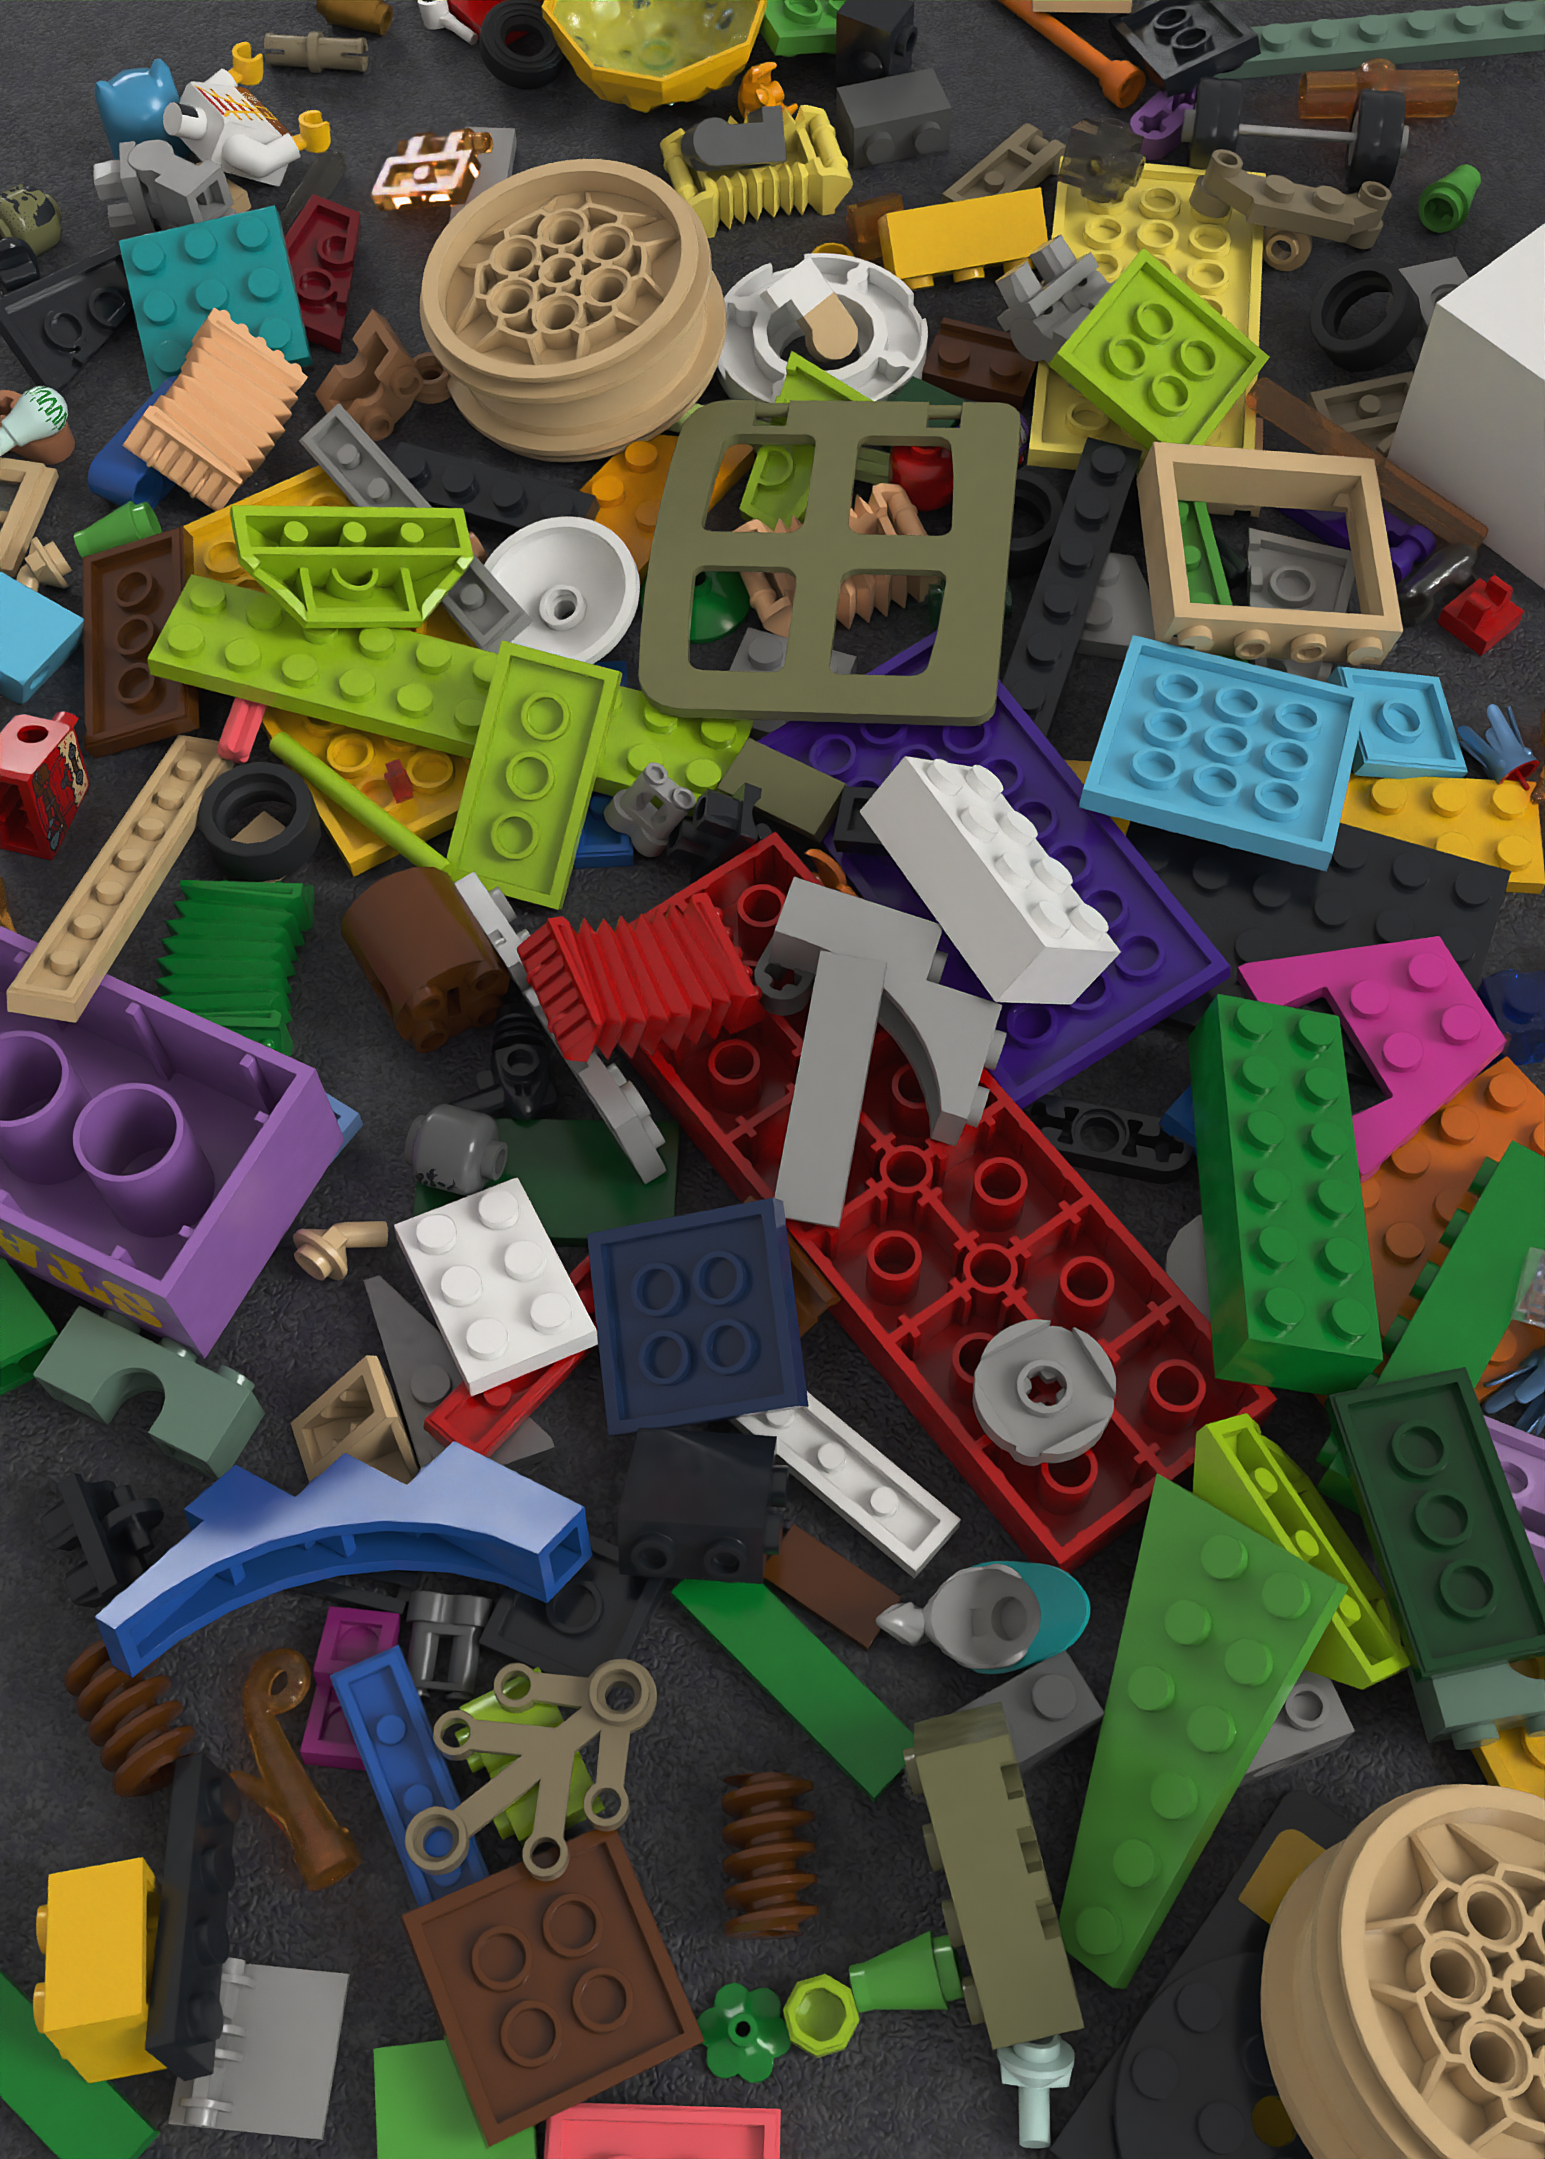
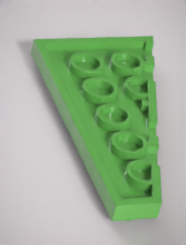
[1058,1474,1349,1989]

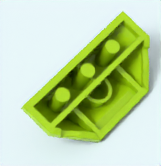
[230,505,474,628]
[1193,1413,1411,1690]

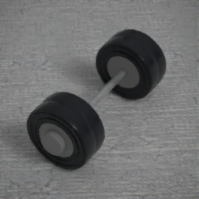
[1181,77,1409,189]

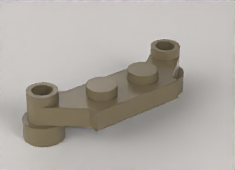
[1189,149,1391,249]

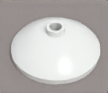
[484,517,640,664]

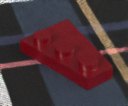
[284,194,361,354]

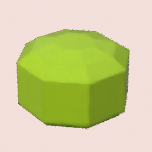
[783,1974,859,2058]

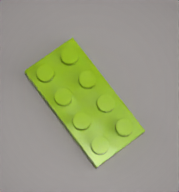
[446,640,623,910]

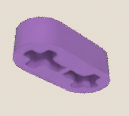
[1127,86,1197,160]

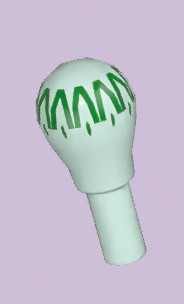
[0,386,68,457]

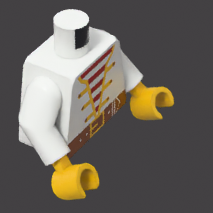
[163,42,331,186]

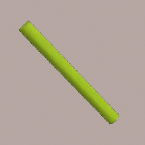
[269,732,454,877]

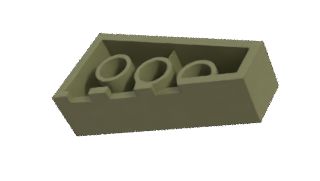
[903,1701,1084,2050]

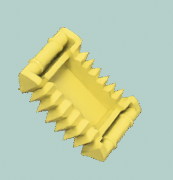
[660,105,853,238]

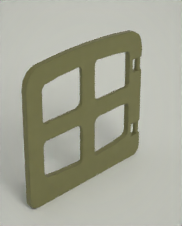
[638,400,1021,726]

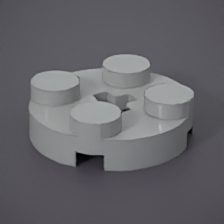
[973,1319,1116,1466]

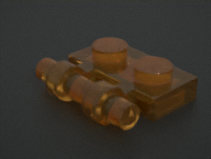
[370,128,493,211]

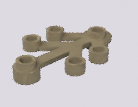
[405,1659,657,1881]

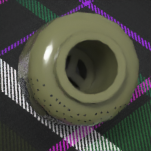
[0,183,62,257]

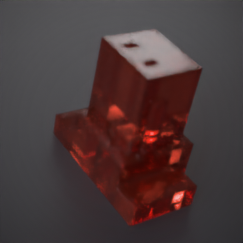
[384,759,414,804]

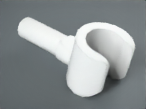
[417,0,478,45]

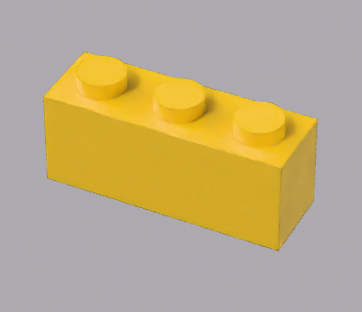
[877,187,1048,291]

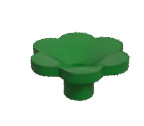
[697,1983,791,2084]

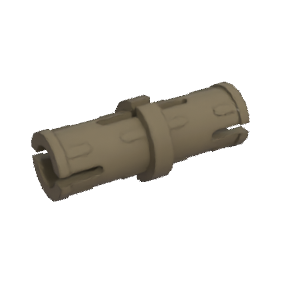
[264,31,368,73]

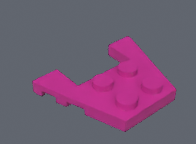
[1236,936,1507,1183]

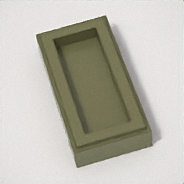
[717,738,847,843]

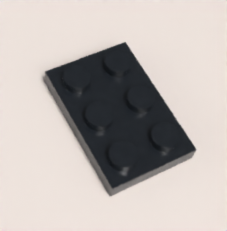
[1108,0,1261,98]

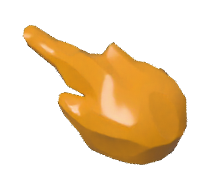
[738,62,798,120]

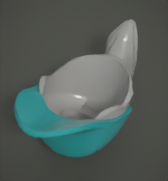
[876,1561,1090,1674]

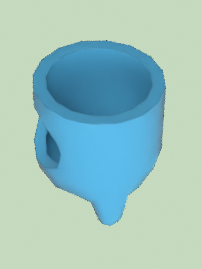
[94,58,191,160]

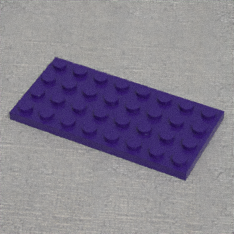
[757,630,1230,1109]

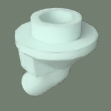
[997,2034,1075,2149]

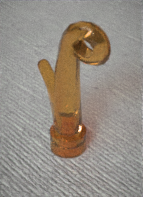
[230,1648,362,1891]

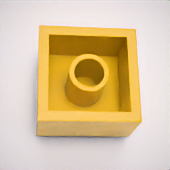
[33,1857,168,2084]

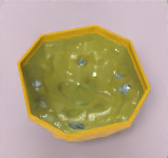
[542,0,767,113]

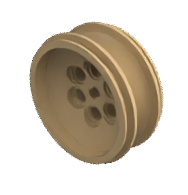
[420,159,727,462]
[1260,1784,1545,2159]

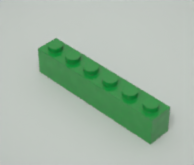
[1315,1140,1545,1516]

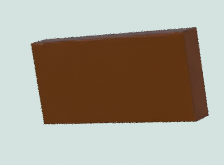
[763,1524,902,1652]

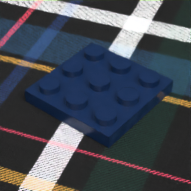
[587,1198,809,1437]

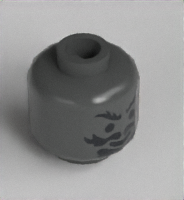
[405,1104,508,1196]

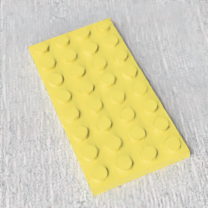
[1027,156,1266,476]

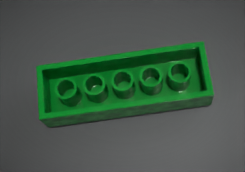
[1188,994,1383,1396]

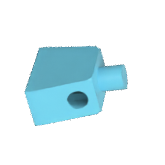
[0,571,84,704]

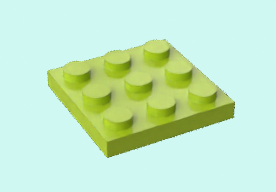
[1048,248,1270,451]

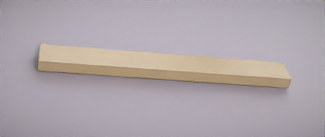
[6,735,236,1023]

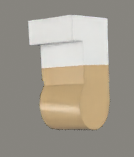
[759,256,858,363]

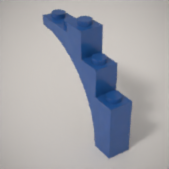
[95,1441,593,1678]

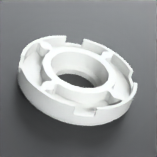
[716,253,928,423]

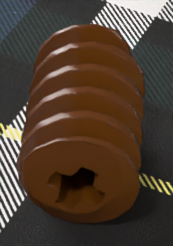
[64,1639,197,1798]
[721,1772,819,1940]

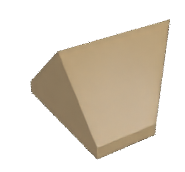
[291,1356,420,1485]

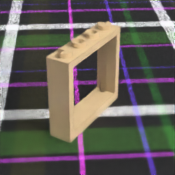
[1137,442,1403,667]

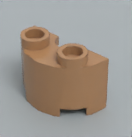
[315,309,424,441]

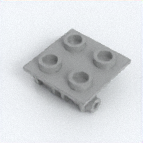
[168,1957,350,2140]

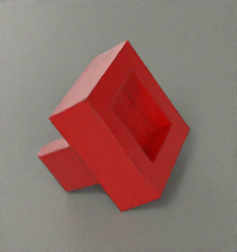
[1437,575,1524,656]

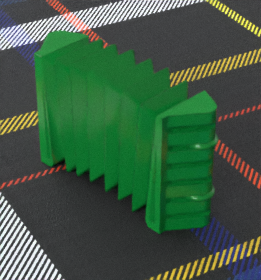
[155,879,314,1057]

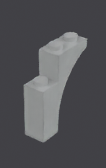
[768,877,1007,1146]

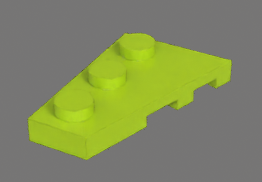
[739,351,873,531]

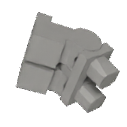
[93,140,237,242]
[995,235,1118,394]

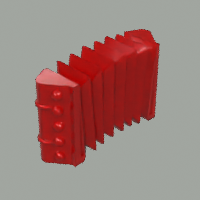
[517,892,767,1062]

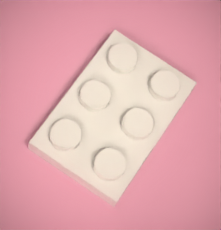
[394,1177,598,1397]

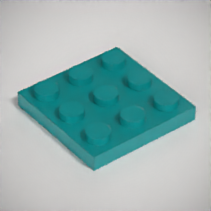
[119,205,313,393]

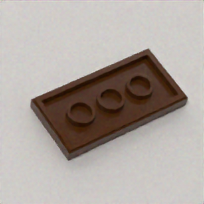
[82,526,200,759]

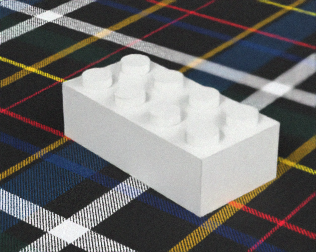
[859,756,1121,1004]

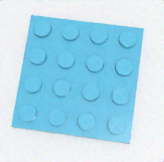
[1079,635,1368,872]

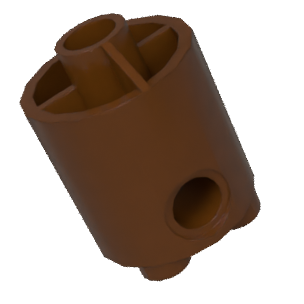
[341,867,510,1053]

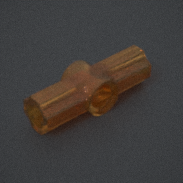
[1297,58,1459,119]

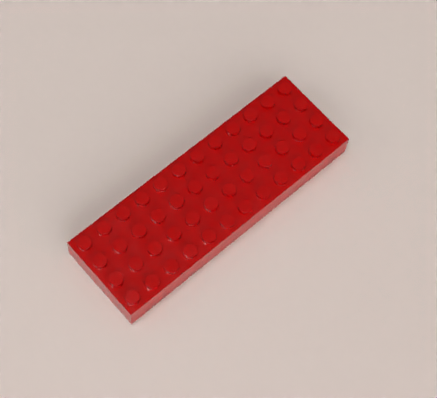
[616,832,1277,1574]

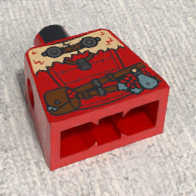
[0,712,89,861]

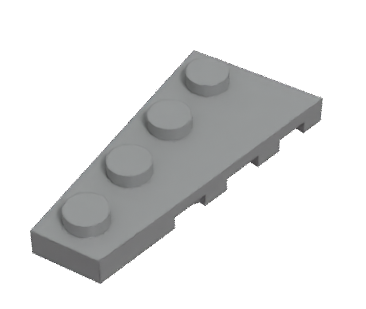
[1245,528,1355,683]

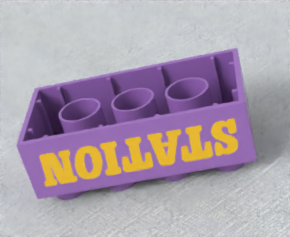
[0,926,345,1359]

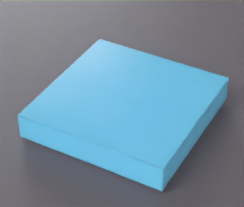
[1327,666,1468,779]

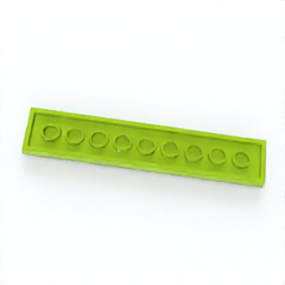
[147,574,754,817]

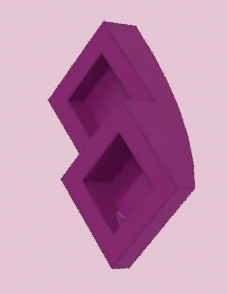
[300,1606,401,1771]

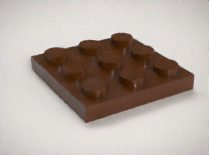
[400,1829,705,2149]

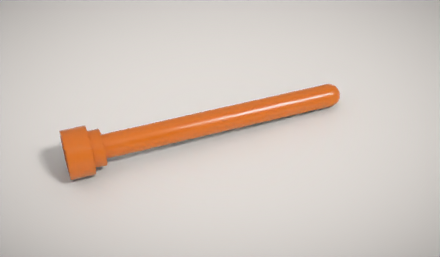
[998,0,1146,108]

